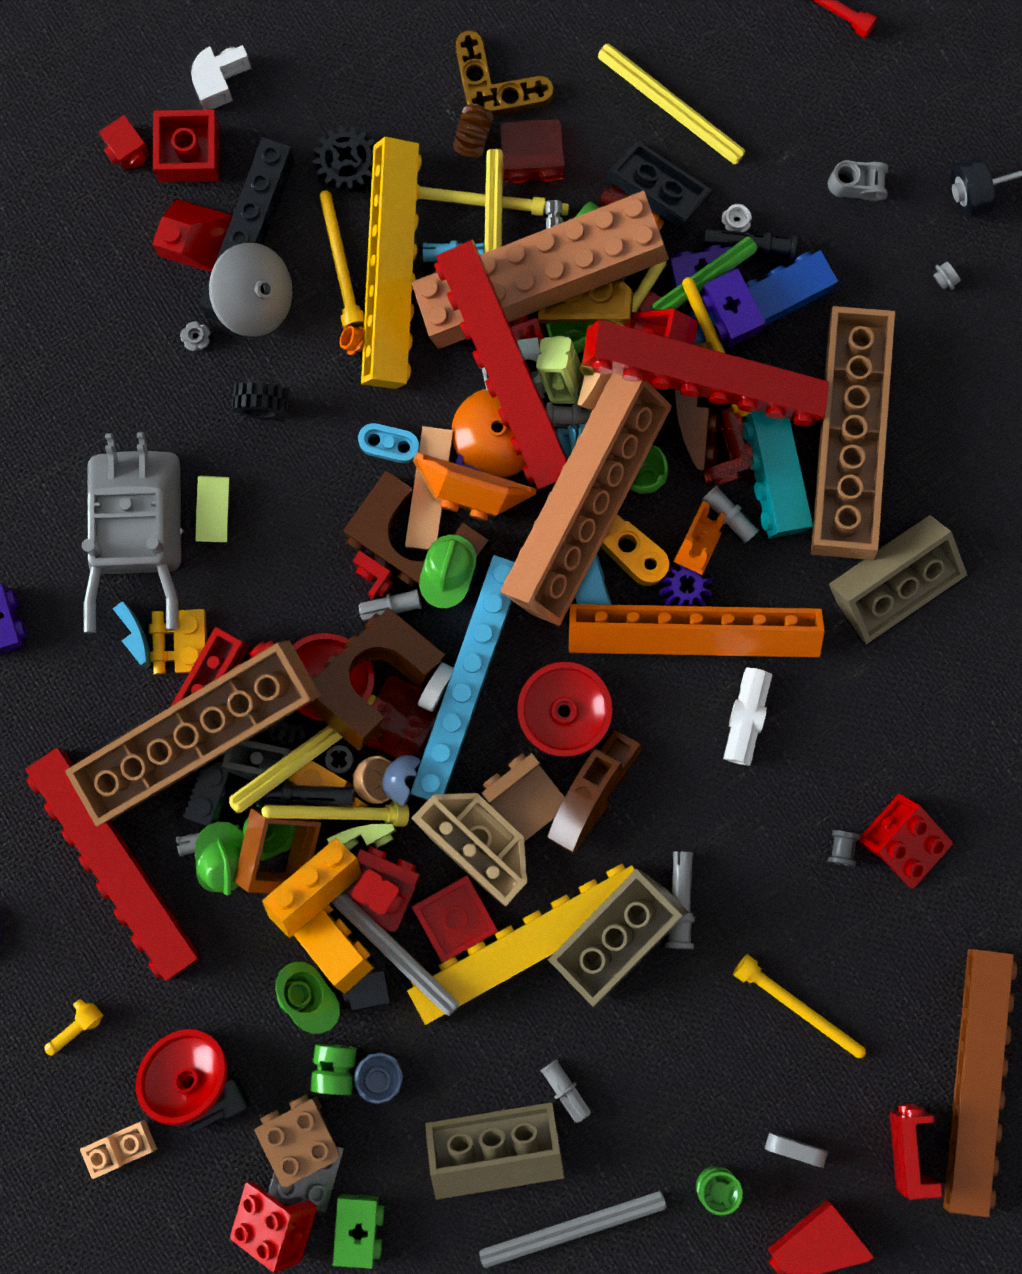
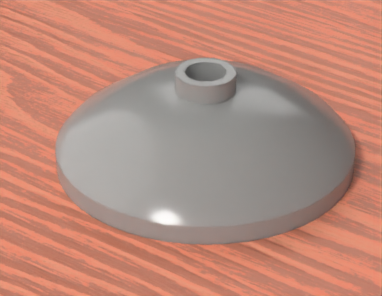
[209,243,292,337]

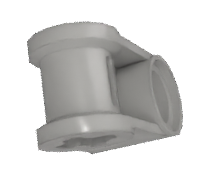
[828,160,889,201]

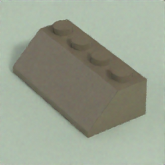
[829,515,967,644]
[548,868,689,1007]
[425,1102,564,1200]

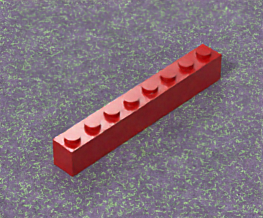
[434,239,568,489]
[582,319,829,427]
[25,748,202,981]

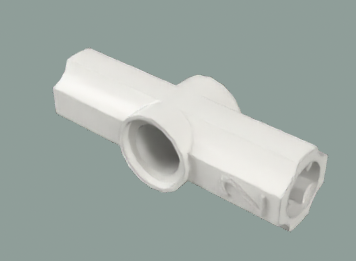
[723,667,772,766]

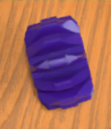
[659,564,712,606]

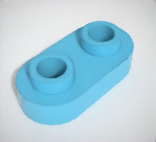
[358,423,419,463]

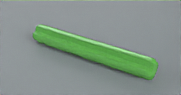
[652,237,757,311]

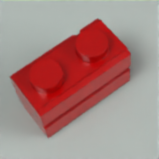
[352,869,405,915]

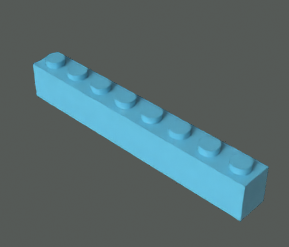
[410,555,515,800]

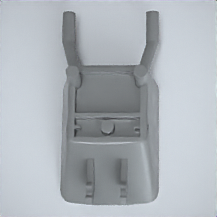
[82,432,181,633]

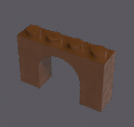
[343,471,489,588]
[306,608,445,751]

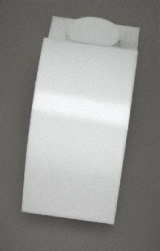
[191,45,251,110]

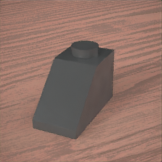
[222,740,291,783]

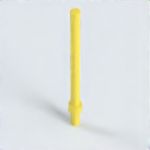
[418,187,569,216]

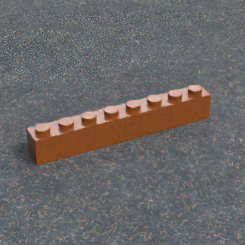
[943,949,1017,1218]

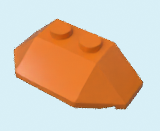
[413,452,537,521]

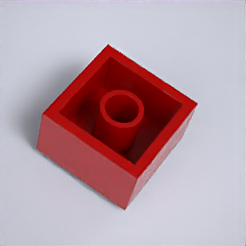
[153,110,220,183]

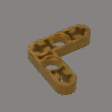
[456,31,553,116]

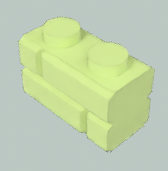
[536,336,584,404]

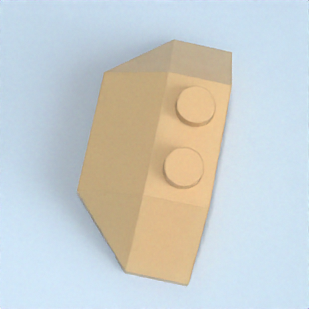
[411,793,527,906]

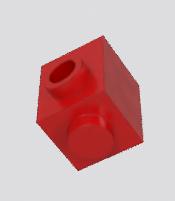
[99,115,150,171]

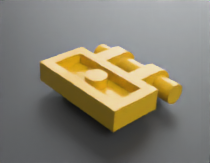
[149,609,207,675]

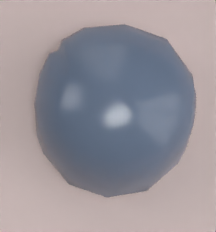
[382,755,421,807]
[354,1052,403,1104]

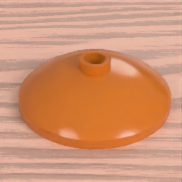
[452,389,527,478]

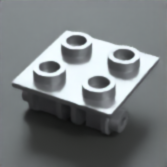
[268,1147,344,1212]

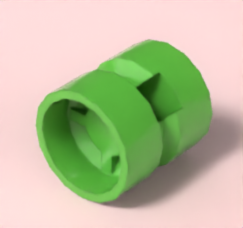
[310,1044,357,1095]
[696,1166,743,1215]

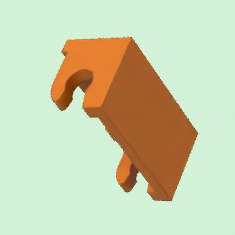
[674,501,725,575]

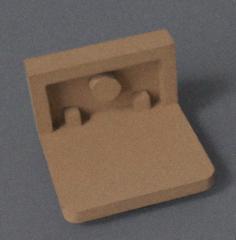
[482,753,565,841]
[254,1095,340,1187]

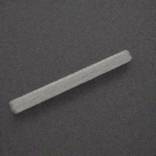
[331,891,460,1016]
[479,1191,666,1268]

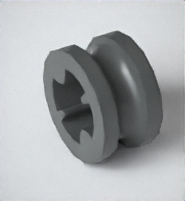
[325,745,354,774]

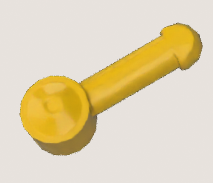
[44,999,104,1056]

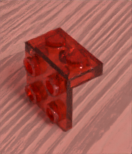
[501,119,565,183]
[703,407,754,485]
[367,676,443,759]

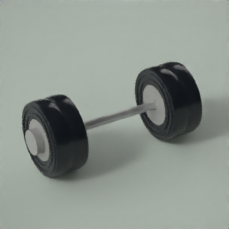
[951,158,1022,218]

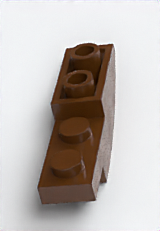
[675,341,721,470]
[547,730,643,854]

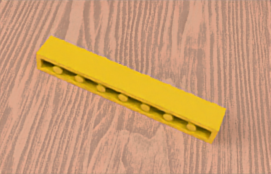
[361,137,421,389]
[407,863,635,1025]

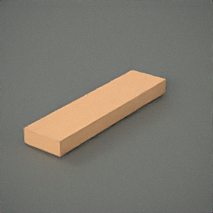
[405,426,453,551]

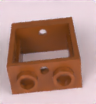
[234,805,321,894]

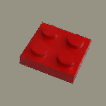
[412,876,498,963]

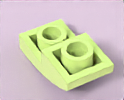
[196,476,230,542]
[327,824,396,850]

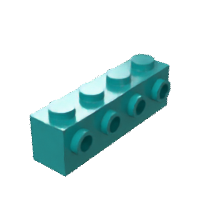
[741,411,813,539]

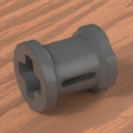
[827,830,860,867]

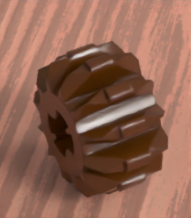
[453,104,493,158]

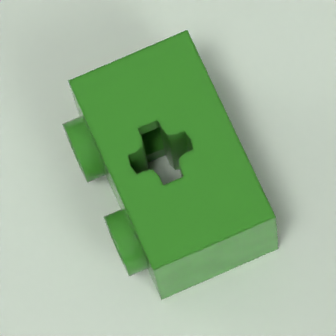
[333,1194,384,1269]

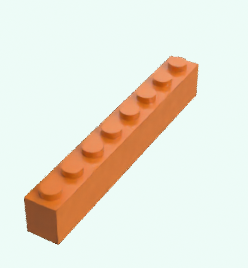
[569,604,825,657]

